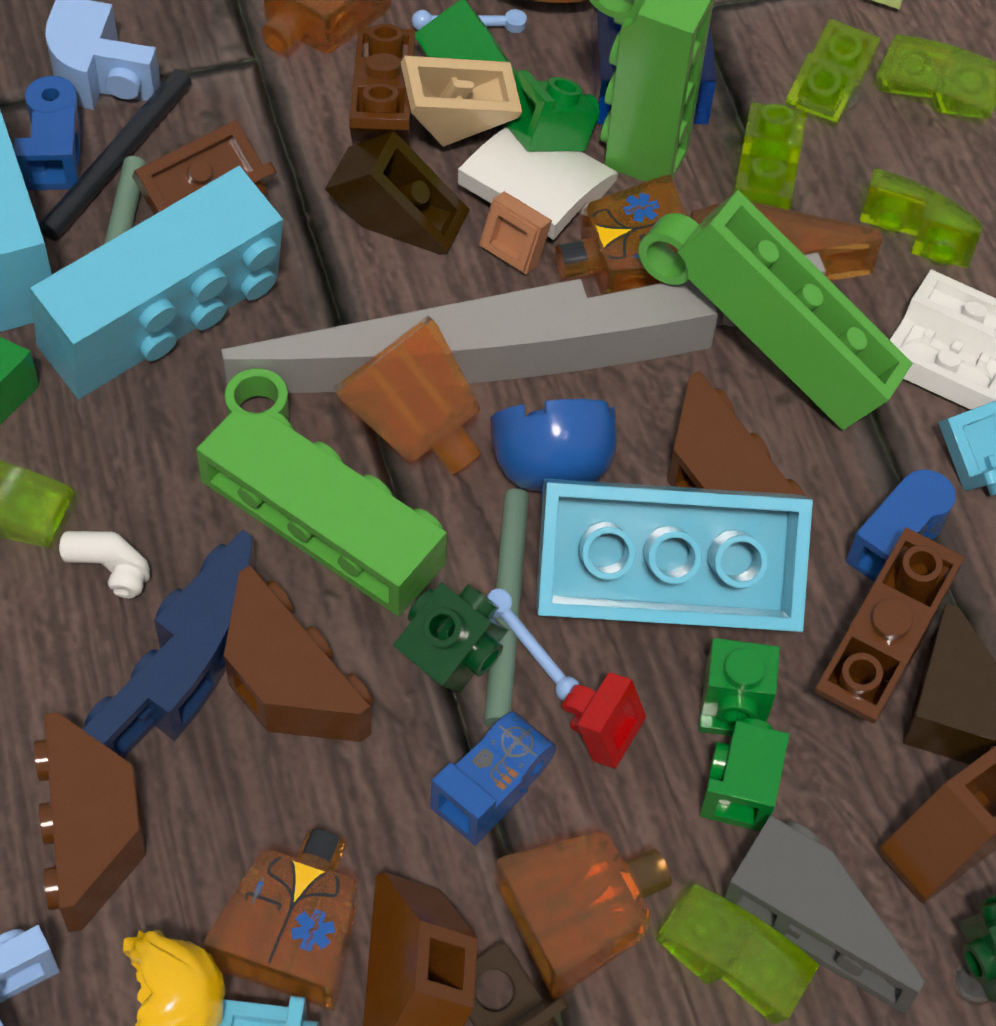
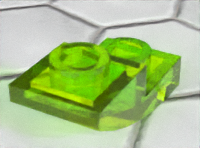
[786,18,881,124]
[875,34,996,119]
[734,102,807,216]
[860,168,983,268]
[0,460,75,548]
[655,884,819,1025]

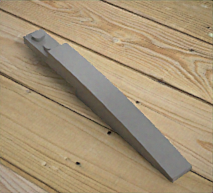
[221,252,826,393]

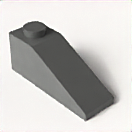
[722,815,925,1015]

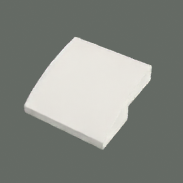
[458,127,618,240]
[890,269,996,410]

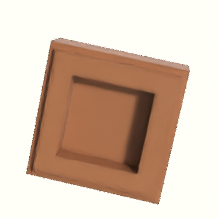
[479,191,552,275]

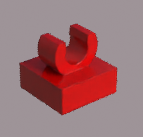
[561,672,647,769]

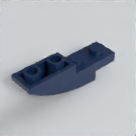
[82,529,256,758]

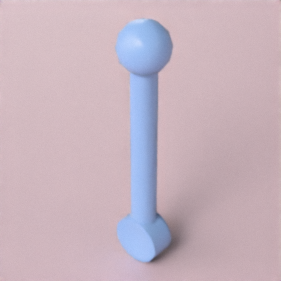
[411,9,527,33]
[487,589,580,701]

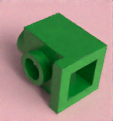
[504,70,599,151]
[698,638,780,736]
[699,718,790,832]

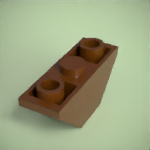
[349,24,415,147]
[667,371,806,497]
[814,527,965,724]
[224,565,373,742]
[34,712,146,932]
[878,746,996,904]
[363,872,478,1026]

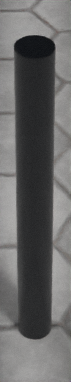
[39,69,192,241]

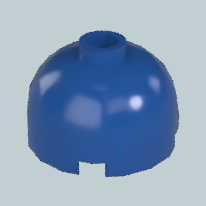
[490,399,617,499]

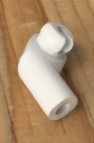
[59,531,150,599]

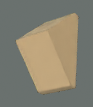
[400,56,522,147]

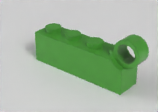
[589,0,714,190]
[638,190,913,430]
[196,368,447,617]

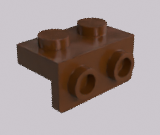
[132,119,277,215]

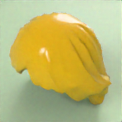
[123,930,226,1026]

